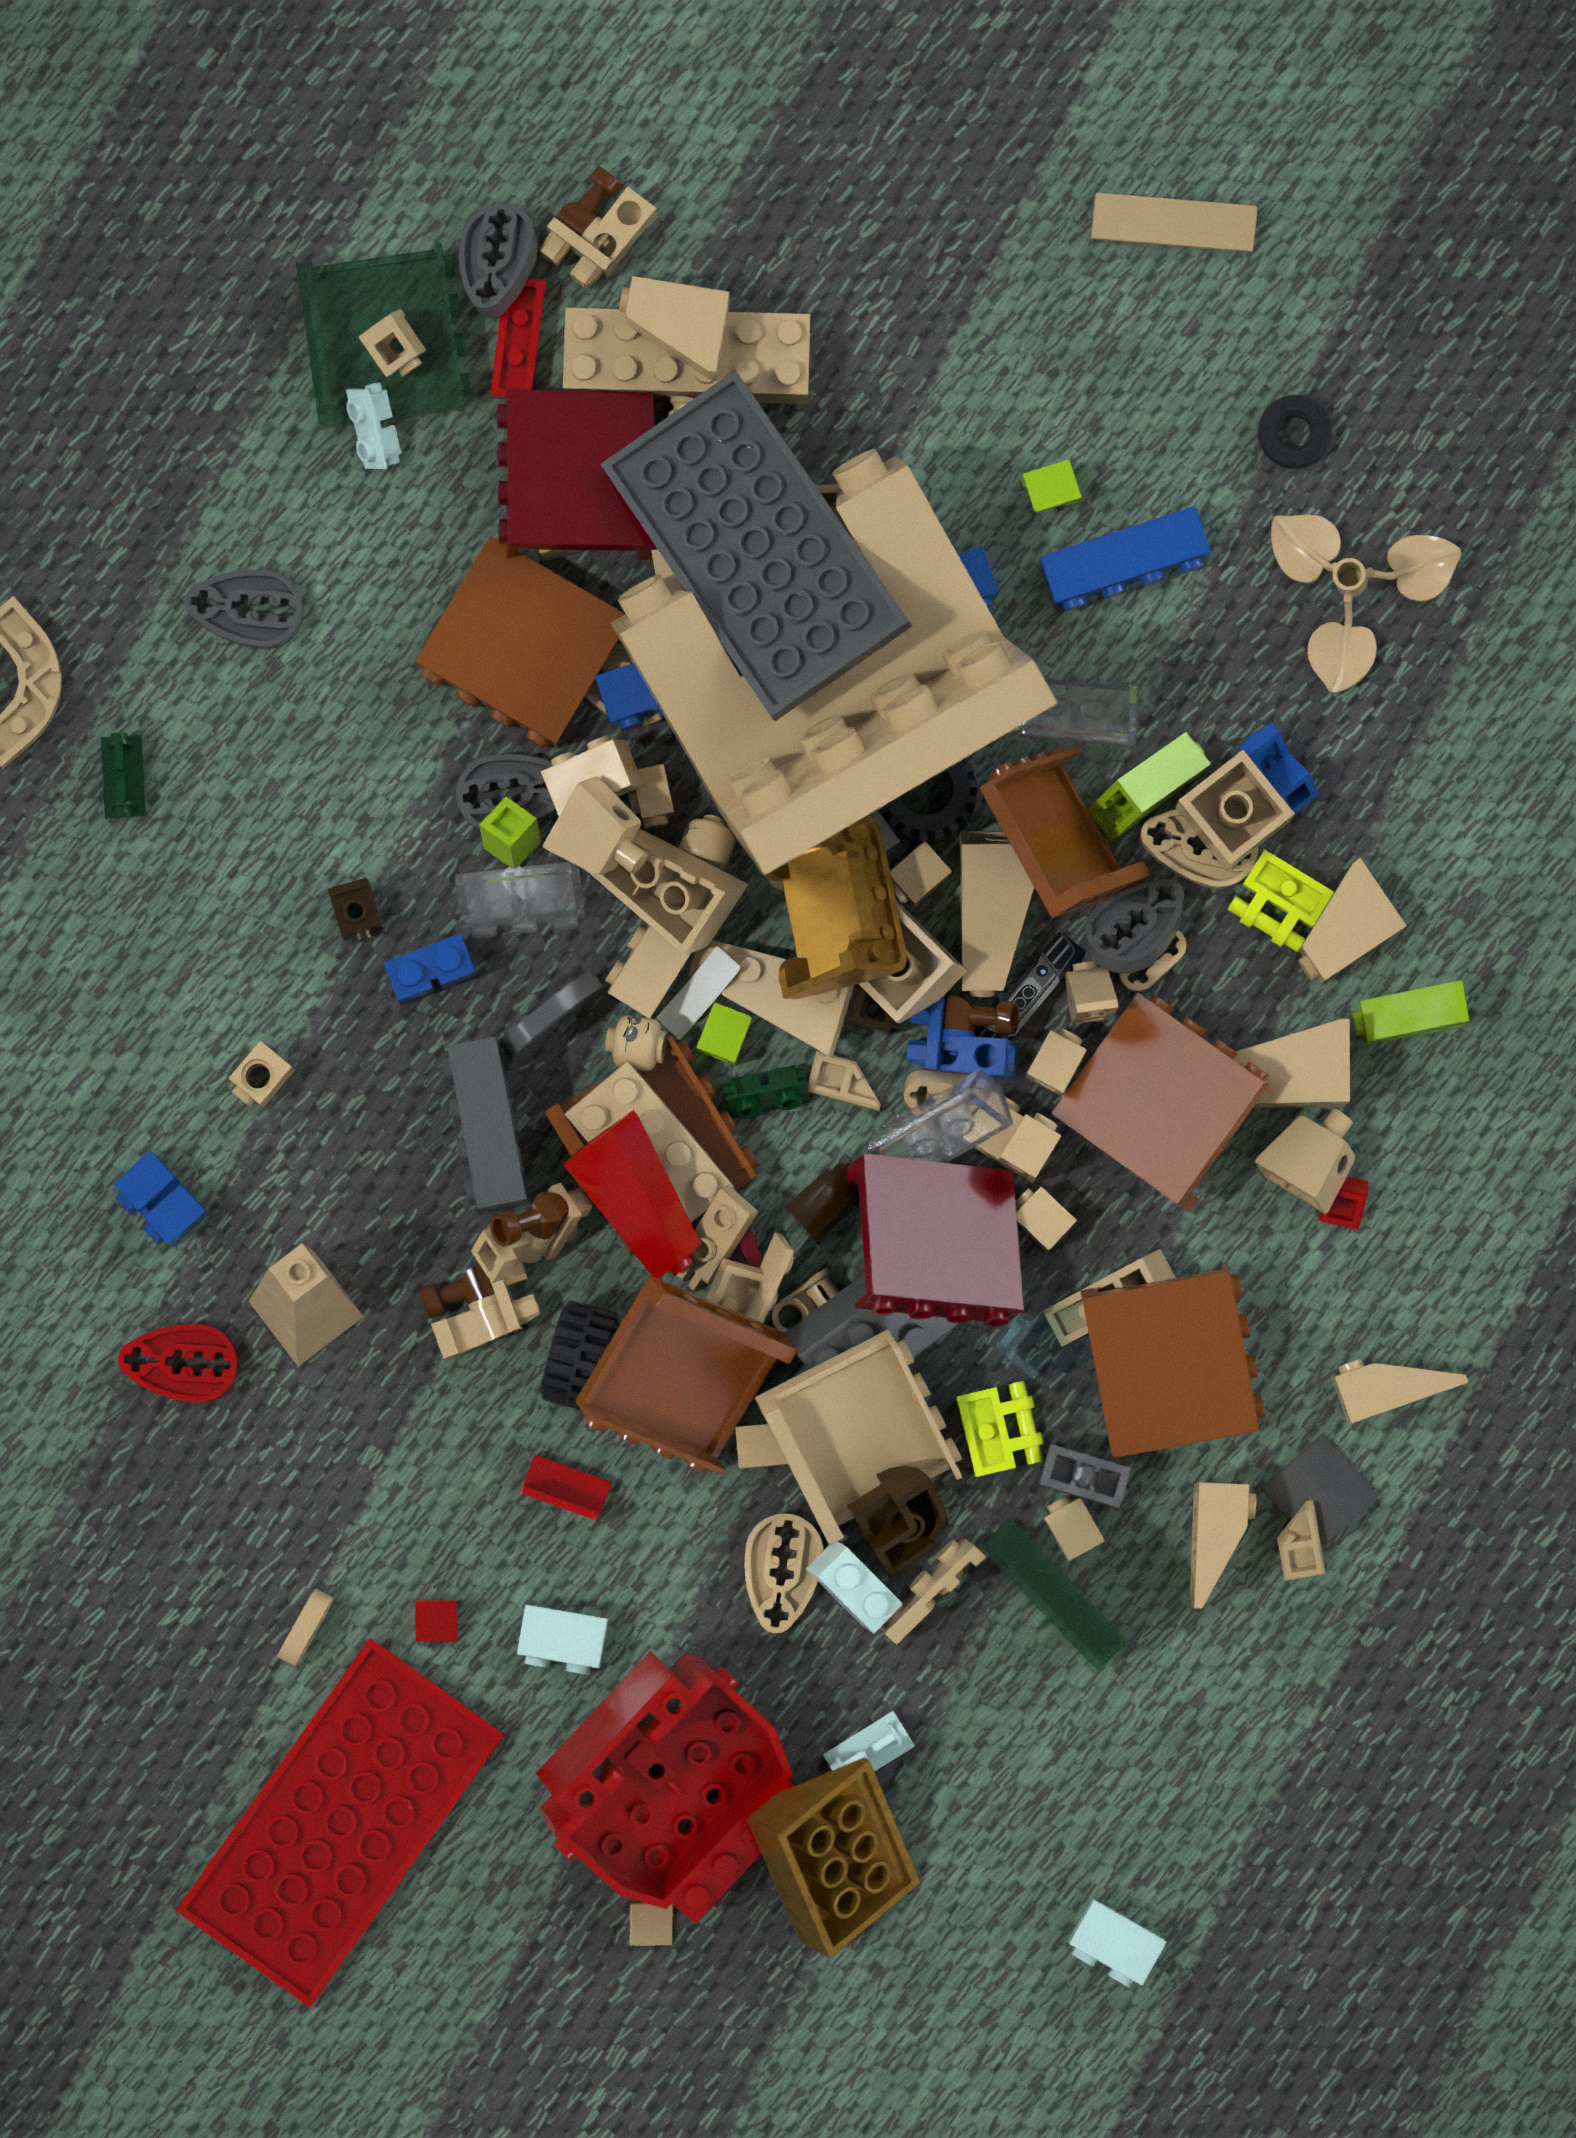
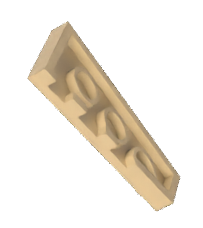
[688,940,855,1058]

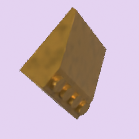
[747,1757,920,1959]

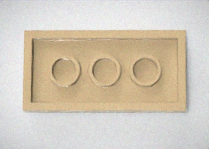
[564,1061,734,1223]

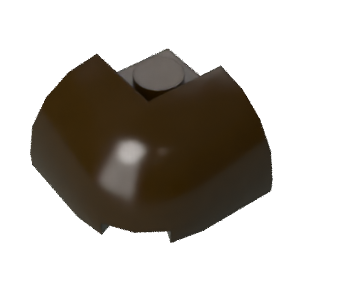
[785,1154,860,1246]
[847,1466,948,1578]

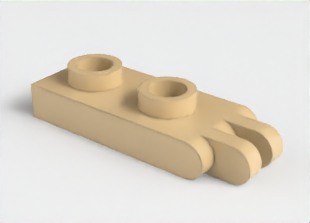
[677,1186,759,1292]

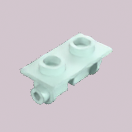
[346,382,402,469]
[823,1711,915,1772]

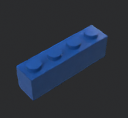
[1039,506,1211,612]

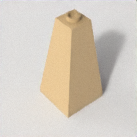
[960,831,1034,997]
[1233,1019,1350,1108]
[249,1243,364,1367]

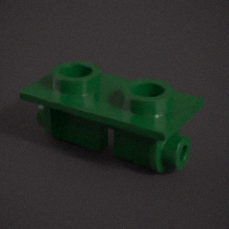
[101,733,146,819]
[723,1065,810,1119]

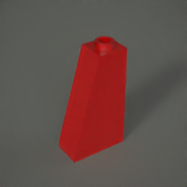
[563,1110,701,1278]

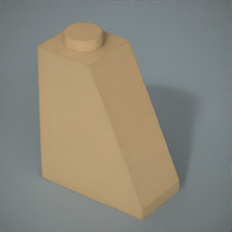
[619,276,730,380]
[1298,858,1407,984]

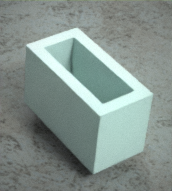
[806,1541,903,1633]
[517,1605,609,1675]
[1068,1898,1167,1988]

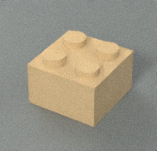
[1175,750,1295,871]

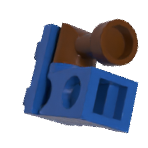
[906,996,1019,1080]

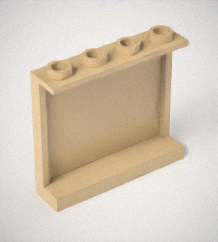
[755,1329,962,1545]

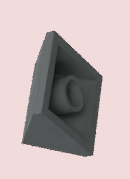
[1262,1433,1378,1547]

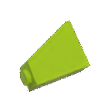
[1088,732,1211,843]
[1352,980,1469,1045]

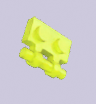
[1227,849,1334,952]
[956,1381,1044,1478]

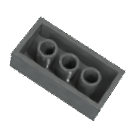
[441,1036,530,1214]
[785,1273,959,1370]

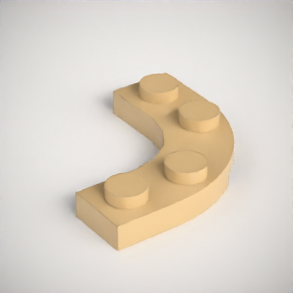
[0,596,62,769]

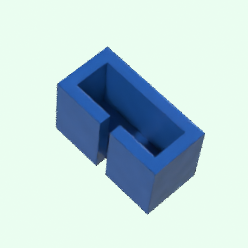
[384,933,478,1005]
[114,1151,209,1247]

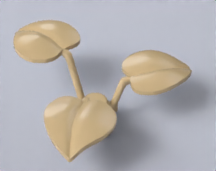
[1271,514,1462,693]

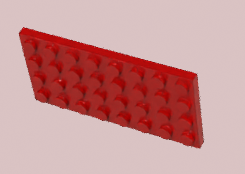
[175,1638,505,2008]

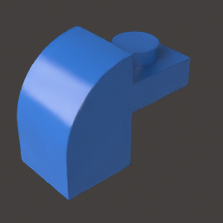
[1239,722,1319,813]

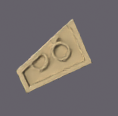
[879,1537,987,1645]

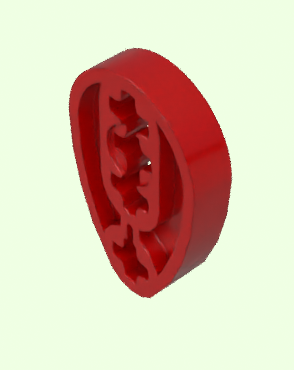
[118,1324,239,1403]

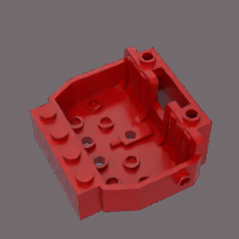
[536,1651,795,1924]

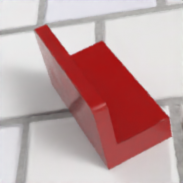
[519,1454,612,1521]

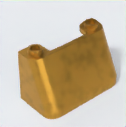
[756,815,907,999]

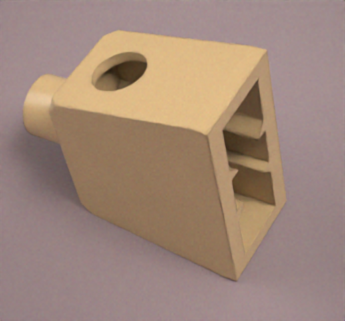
[542,776,648,875]
[1254,1109,1355,1214]

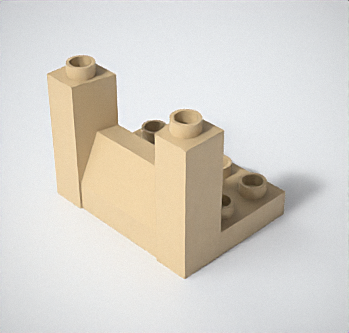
[611,449,1057,875]

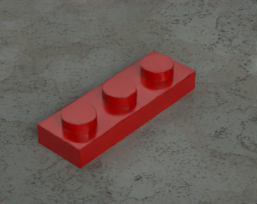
[490,278,546,400]

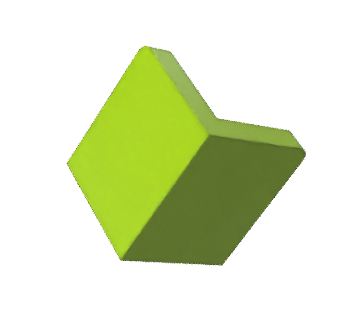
[1021,459,1082,513]
[479,797,541,870]
[696,1002,752,1066]

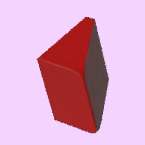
[1318,1177,1368,1230]
[415,1600,458,1642]

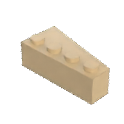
[586,828,749,955]

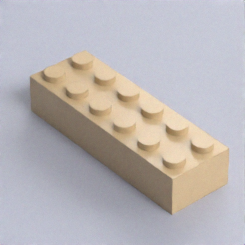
[563,308,810,404]

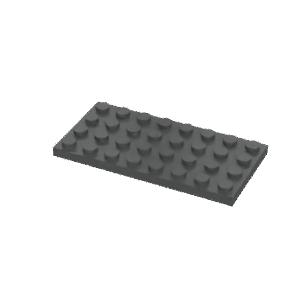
[600,370,912,721]

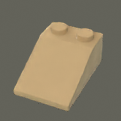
[1189,1482,1256,1608]

